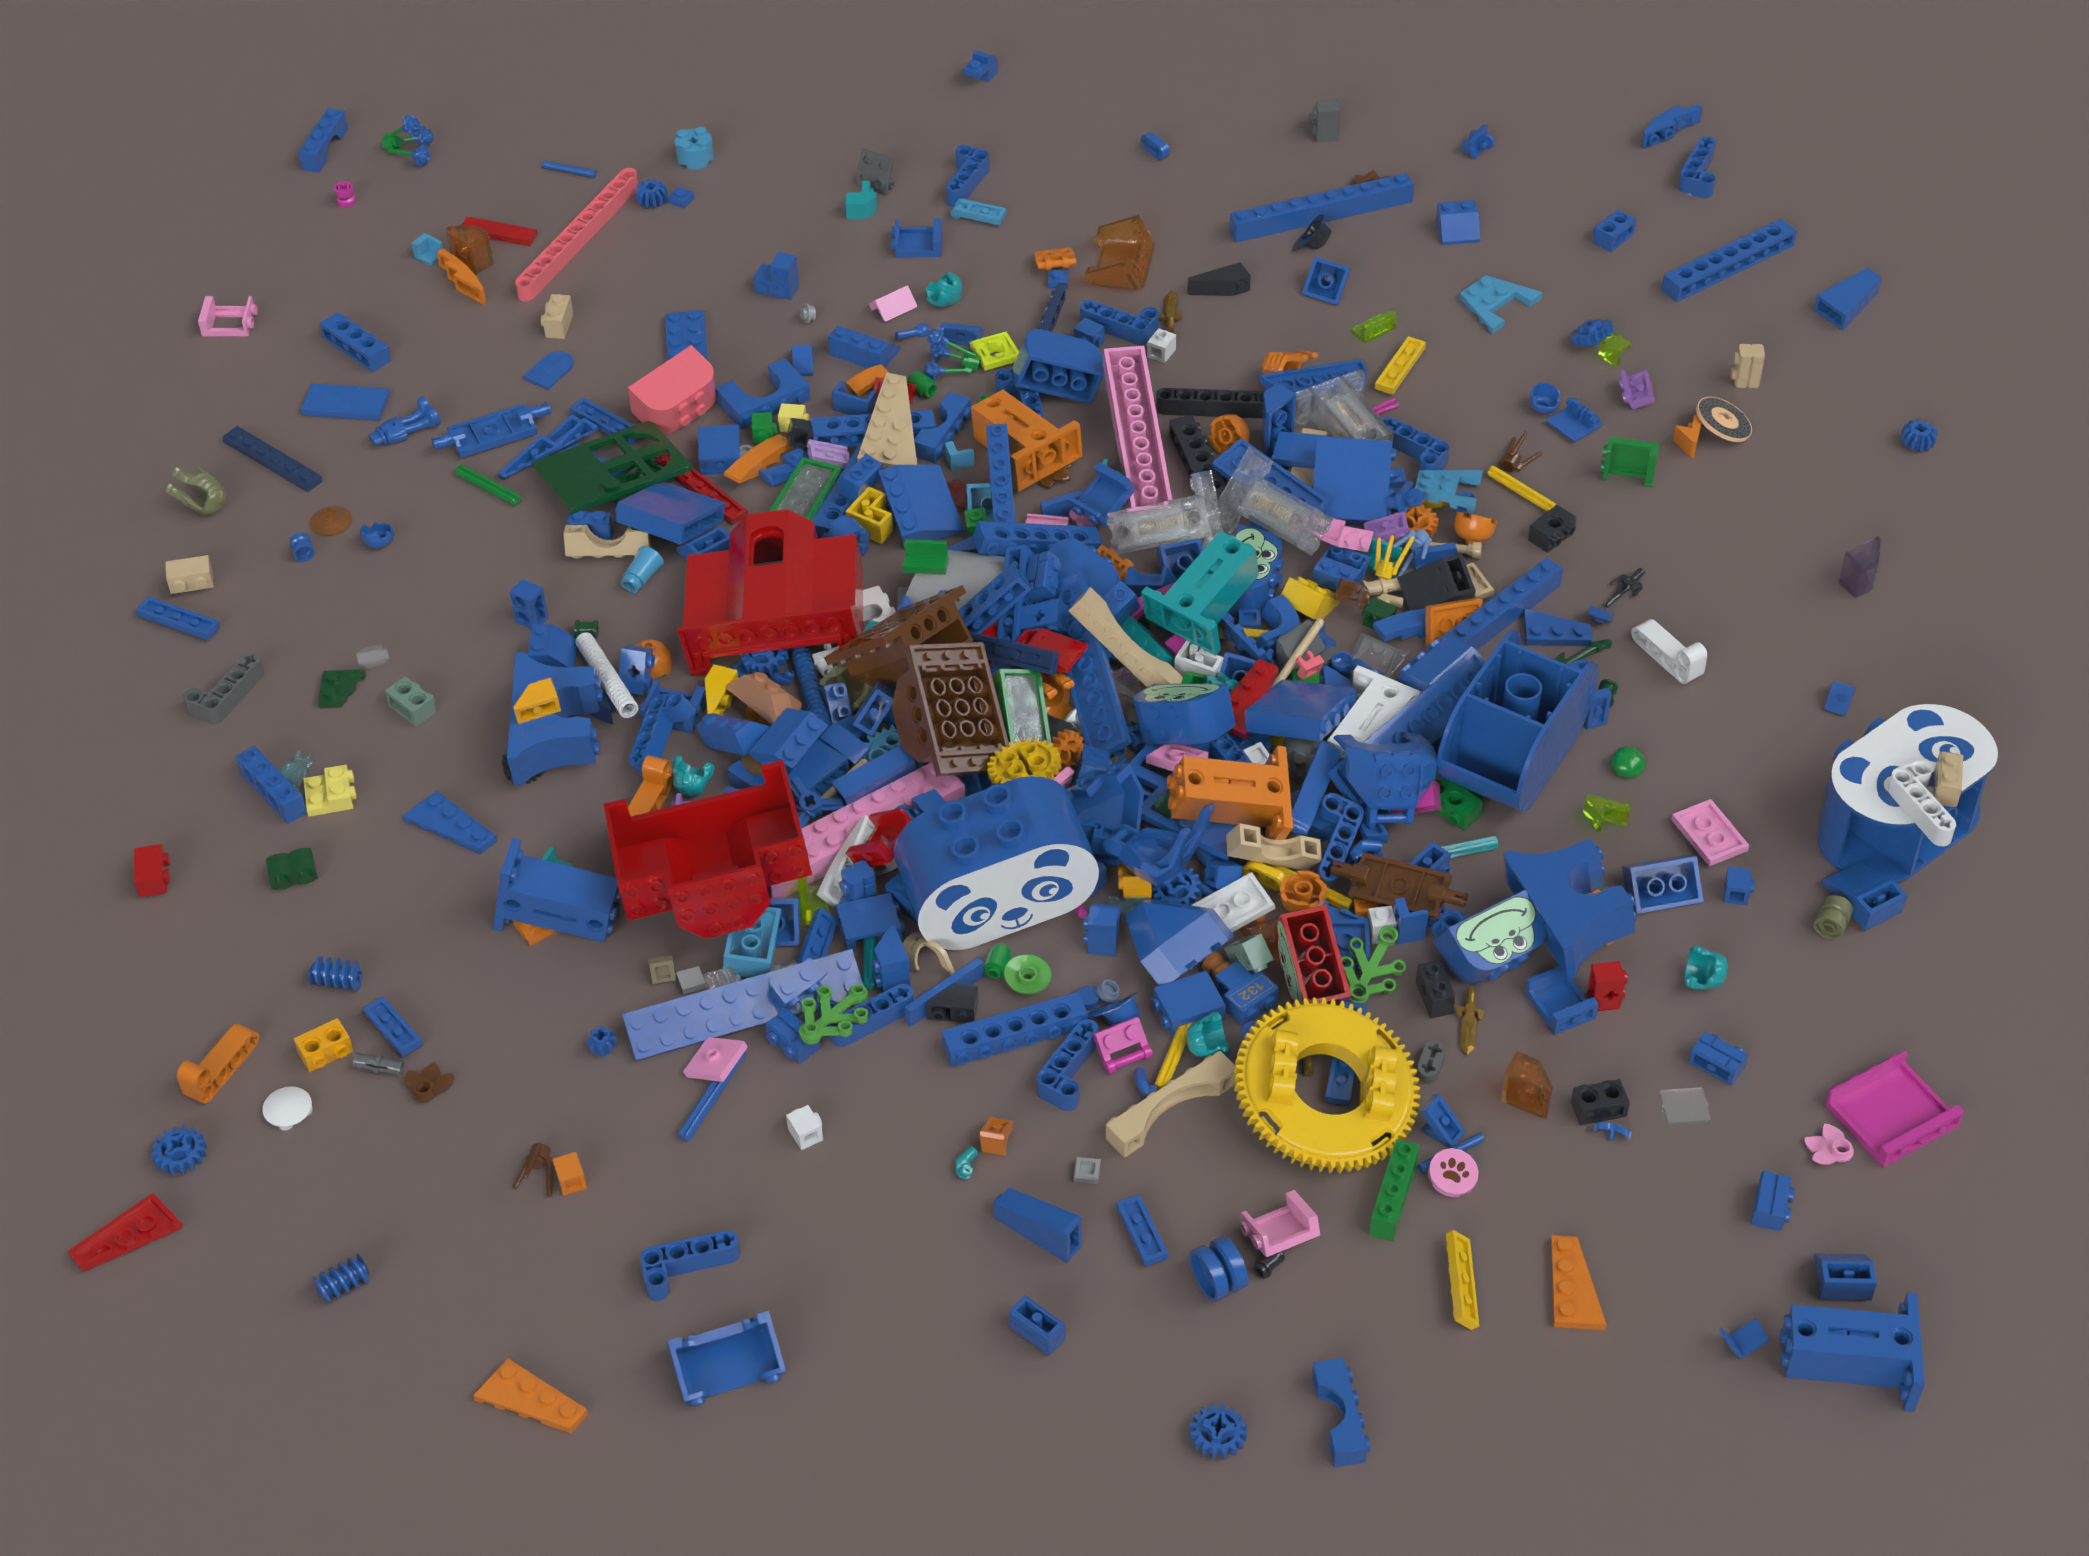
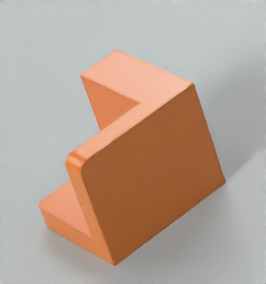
[553,1152,587,1196]

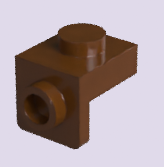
[1334,578,1370,609]

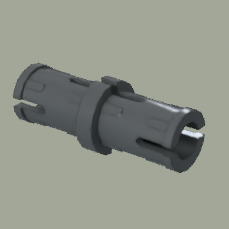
[353,1052,404,1076]

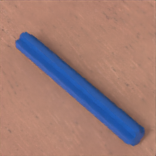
[678,1050,746,1142]

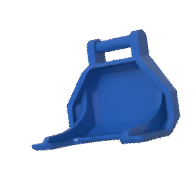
[1334,732,1437,826]
[1103,803,1214,886]

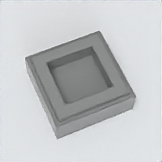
[676,966,706,995]
[1074,1157,1101,1184]

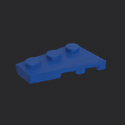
[1524,608,1592,646]

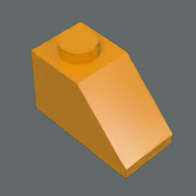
[513,678,561,724]

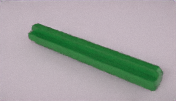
[455,464,521,506]

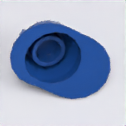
[1088,992,1141,1026]

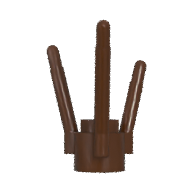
[1500,431,1542,473]
[513,1143,553,1197]

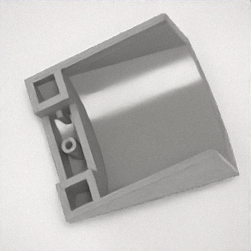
[905,550,1005,610]

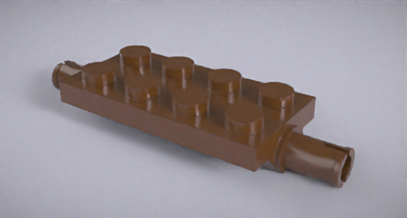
[1331,852,1468,920]

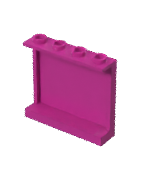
[1825,1050,1965,1168]

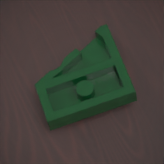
[318,669,366,708]

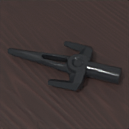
[1606,568,1645,607]

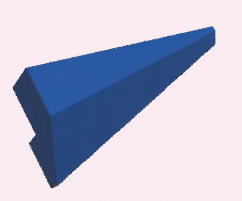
[499,414,599,479]

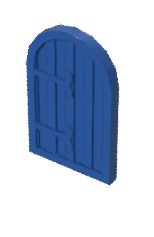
[523,351,574,390]

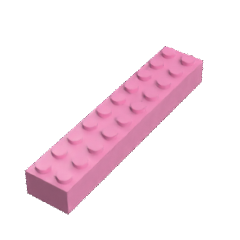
[1103,346,1173,525]
[767,762,965,897]

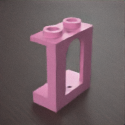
[198,296,257,336]

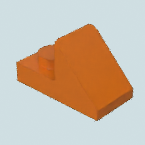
[1673,415,1702,458]
[980,1117,1014,1156]

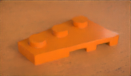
[1426,598,1482,648]

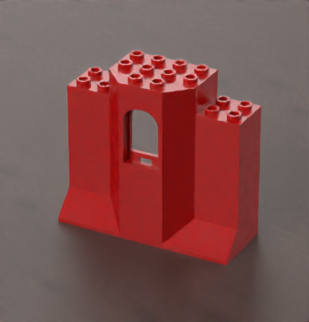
[677,509,863,676]
[603,760,812,939]

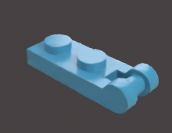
[950,198,1007,226]

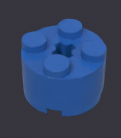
[822,515,870,556]

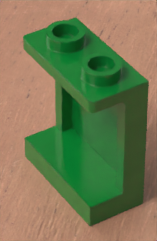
[1600,437,1659,487]

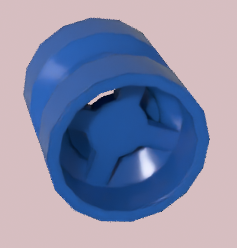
[289,532,315,562]
[1331,652,1353,680]

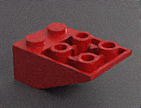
[1011,628,1088,675]

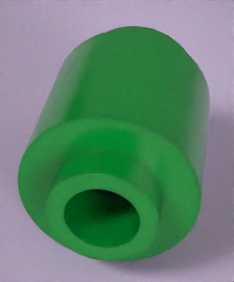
[907,371,937,398]
[984,943,1012,979]

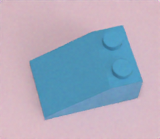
[723,907,781,978]

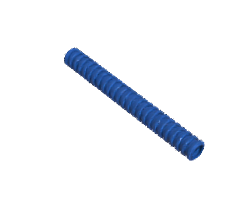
[789,646,831,740]

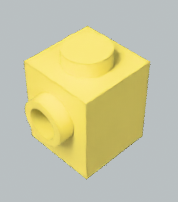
[778,403,809,433]

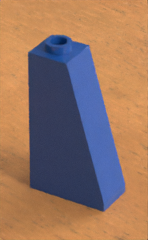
[1814,268,1882,330]
[832,745,917,807]
[993,1187,1082,1263]

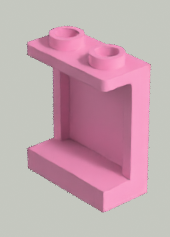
[1240,1190,1320,1257]

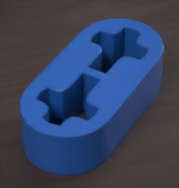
[1141,132,1170,160]

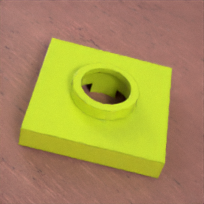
[970,331,1019,371]

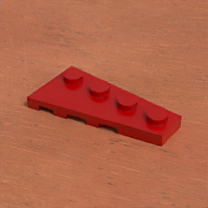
[1228,659,1278,740]
[68,1193,183,1272]

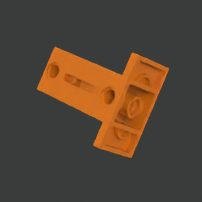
[971,390,1083,492]
[1167,746,1293,840]

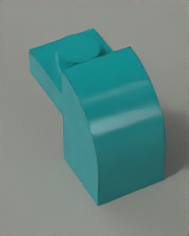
[846,181,878,219]

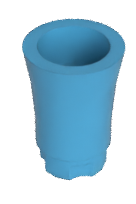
[620,546,664,593]

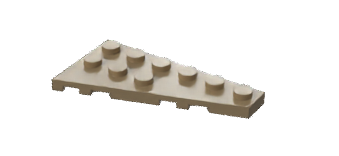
[857,372,917,468]

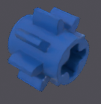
[586,1026,617,1057]

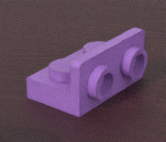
[1364,511,1410,546]

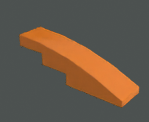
[437,248,486,305]
[724,434,793,484]

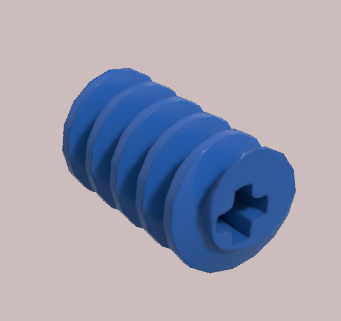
[308,956,362,991]
[311,1253,369,1304]

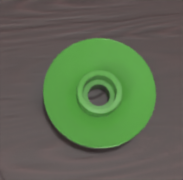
[1004,955,1051,994]

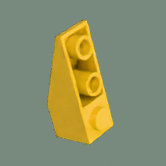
[705,664,739,715]

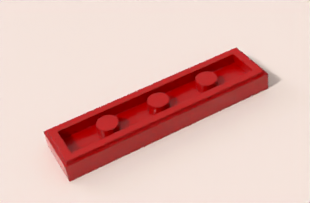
[460,216,538,246]

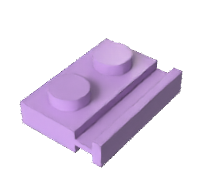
[806,439,850,469]

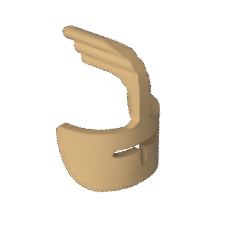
[902,932,955,975]

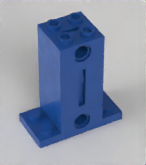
[493,838,621,942]
[1779,1293,1925,1412]

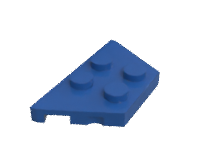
[1322,901,1371,972]

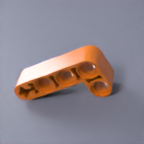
[628,755,673,816]
[177,1023,260,1104]

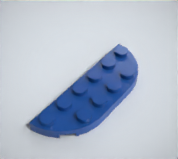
[1259,359,1367,401]

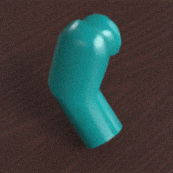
[955,1146,978,1179]

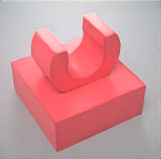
[1296,651,1324,681]

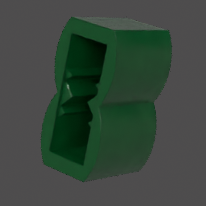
[266,848,318,890]

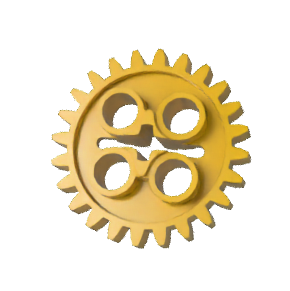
[987,738,1061,785]

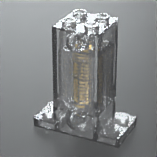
[1294,369,1394,447]
[1208,446,1333,556]
[1107,470,1224,555]

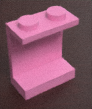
[1305,514,1374,552]

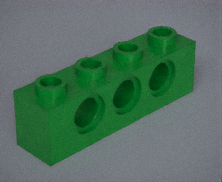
[1433,773,1483,831]
[1369,1139,1420,1242]

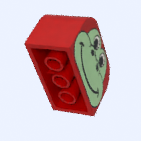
[1274,905,1351,1006]

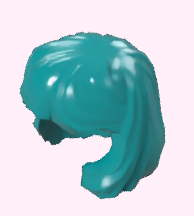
[925,272,962,307]
[673,755,715,797]
[1684,945,1728,990]
[1187,1012,1231,1057]

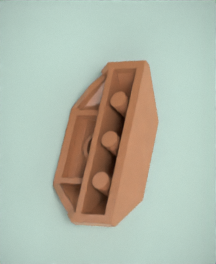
[726,672,802,724]

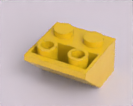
[1281,576,1340,620]

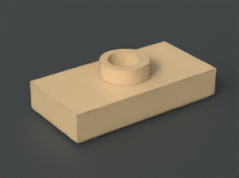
[1466,563,1494,599]

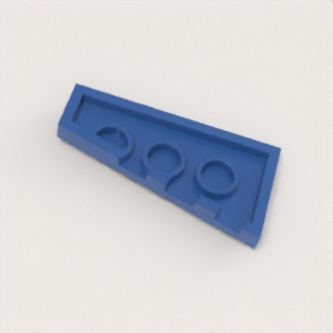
[1217,612,1267,662]
[403,791,498,854]

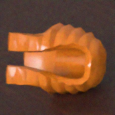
[1262,350,1319,374]
[1041,672,1075,720]

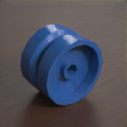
[1189,1235,1249,1302]

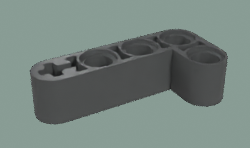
[183,652,264,724]

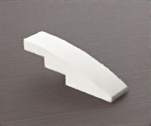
[817,815,875,907]

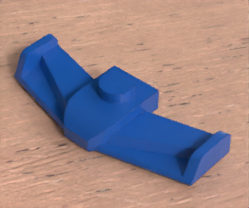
[759,448,809,487]

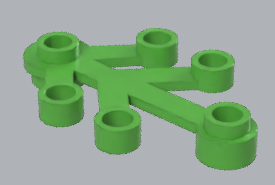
[1341,926,1406,1004]
[799,984,868,1044]

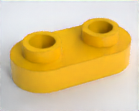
[1242,860,1285,892]

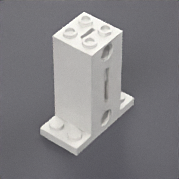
[1327,665,1421,763]

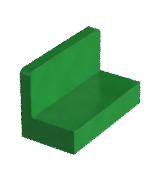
[903,539,949,575]

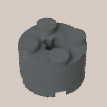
[1282,737,1321,785]

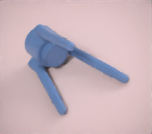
[1392,530,1432,577]

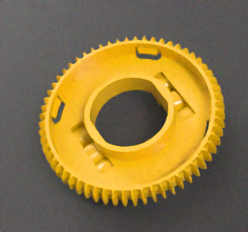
[1233,998,1420,1174]

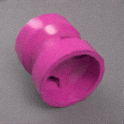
[334,181,356,208]

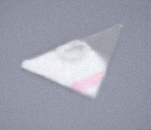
[1112,666,1143,698]

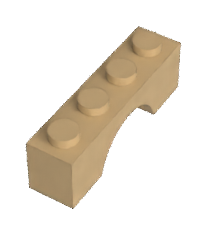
[563,525,652,558]
[1226,823,1322,871]

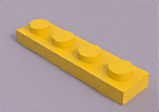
[1375,336,1426,395]
[1446,1230,1479,1330]

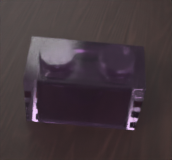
[1838,536,1881,598]

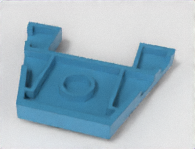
[1460,275,1543,334]
[1415,470,1483,514]

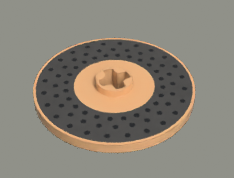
[1696,397,1752,442]

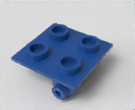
[1546,397,1604,442]

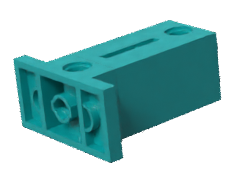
[1141,531,1259,656]

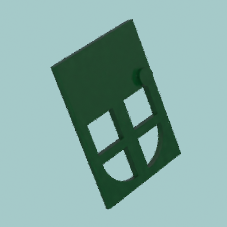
[531,421,693,514]

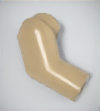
[1376,594,1404,608]

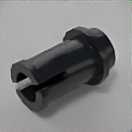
[1253,1251,1285,1279]

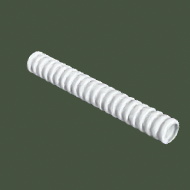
[575,633,638,718]

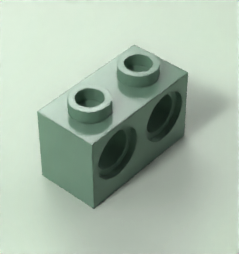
[385,676,436,727]
[1224,934,1273,973]

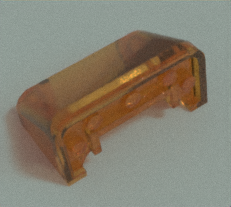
[1085,215,1155,290]

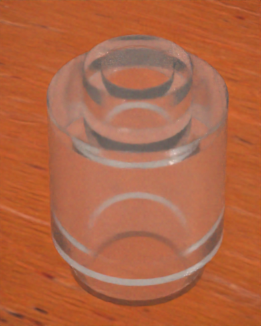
[356,644,389,669]

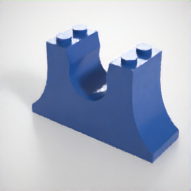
[507,652,604,785]
[1503,839,1637,979]

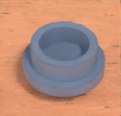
[1096,980,1120,1002]

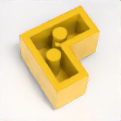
[845,486,893,544]

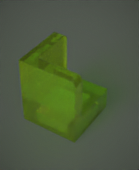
[1599,332,1631,367]

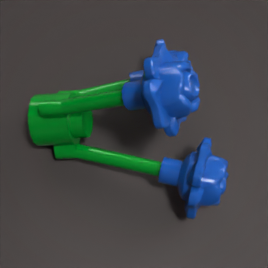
[382,115,433,168]
[924,327,980,381]

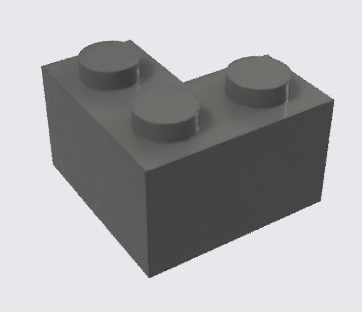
[1309,100,1341,142]

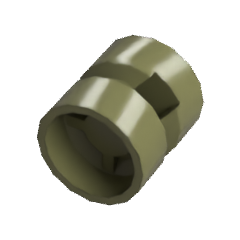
[1813,895,1854,940]

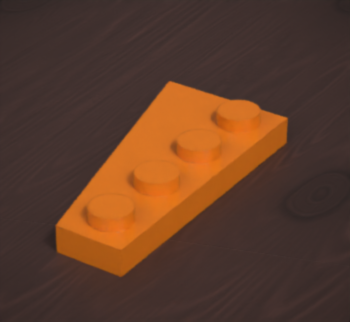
[1551,1235,1607,1330]
[473,1358,588,1434]

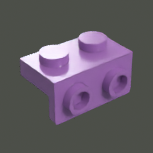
[1619,369,1655,410]

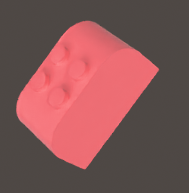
[628,345,716,435]

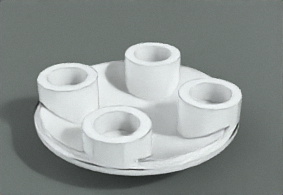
[262,1087,313,1131]

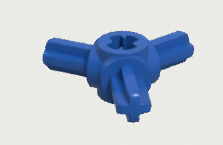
[789,776,844,829]

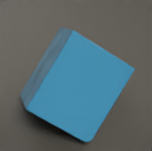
[412,233,443,266]
[945,441,975,471]

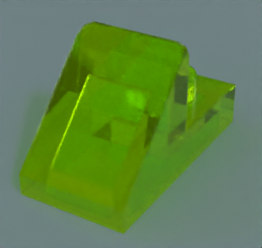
[1583,794,1631,833]

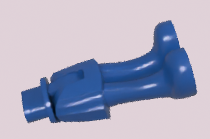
[368,396,441,446]

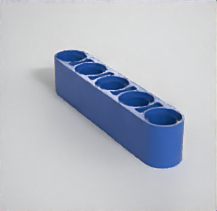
[1291,740,1343,836]

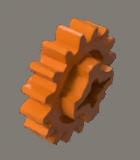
[1394,504,1438,538]
[1052,729,1085,776]

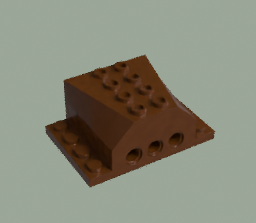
[824,585,973,687]
[892,642,1009,777]

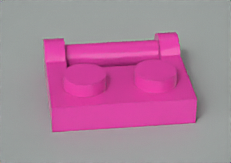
[1093,1016,1153,1075]

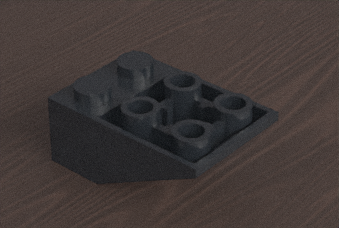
[1397,553,1476,611]

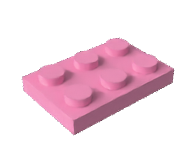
[1671,799,1749,867]

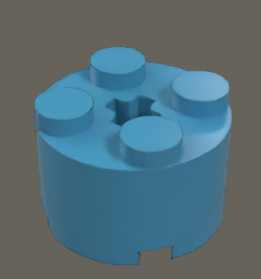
[675,127,714,170]

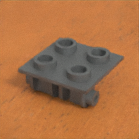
[856,147,895,195]

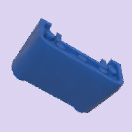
[667,1311,786,1407]

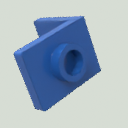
[1824,681,1856,716]
[1719,1318,1770,1359]

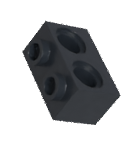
[1571,1079,1630,1126]

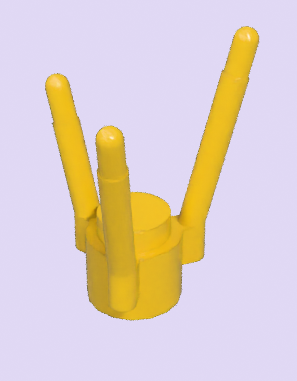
[1374,535,1415,579]

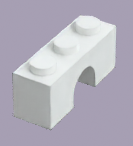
[863,585,896,622]

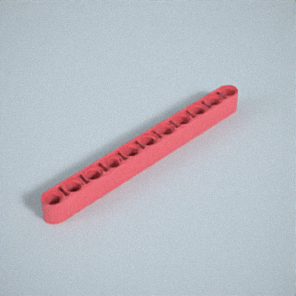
[515,168,638,302]

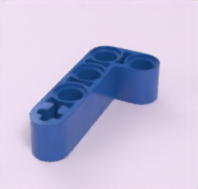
[1678,136,1716,198]
[946,145,989,207]
[1080,300,1159,345]
[995,368,1043,417]
[1377,417,1449,470]
[629,692,695,777]
[1187,733,1252,763]
[1315,793,1364,887]
[818,984,914,1047]
[1037,1019,1098,1111]
[640,1230,740,1301]

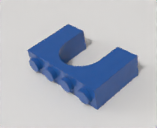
[715,358,811,429]

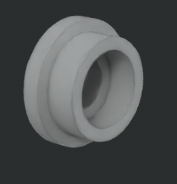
[800,304,816,323]

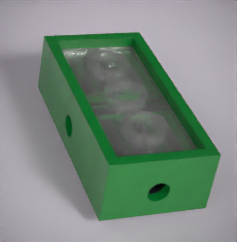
[769,457,841,521]
[992,669,1051,757]

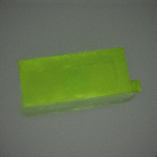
[1351,310,1397,344]
[797,877,829,925]

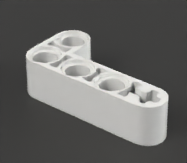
[1631,619,1707,684]
[1888,760,1956,846]

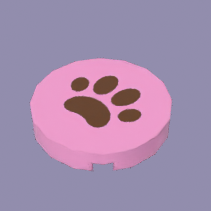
[1428,1148,1479,1198]

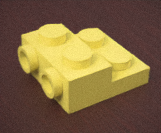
[303,764,357,817]

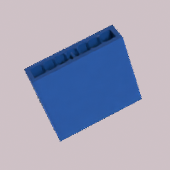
[1313,436,1396,526]
[615,481,726,545]
[1245,680,1358,741]
[727,739,849,808]

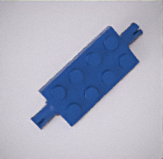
[431,402,551,458]

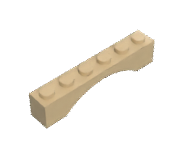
[1069,587,1183,687]
[1106,1051,1236,1158]

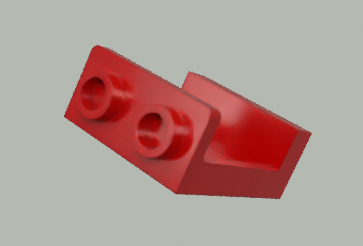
[846,808,912,867]

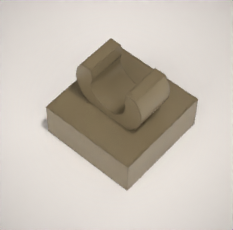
[649,955,676,984]

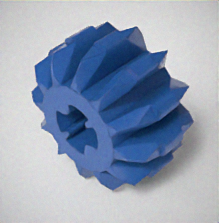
[636,179,668,209]
[1901,419,1937,453]

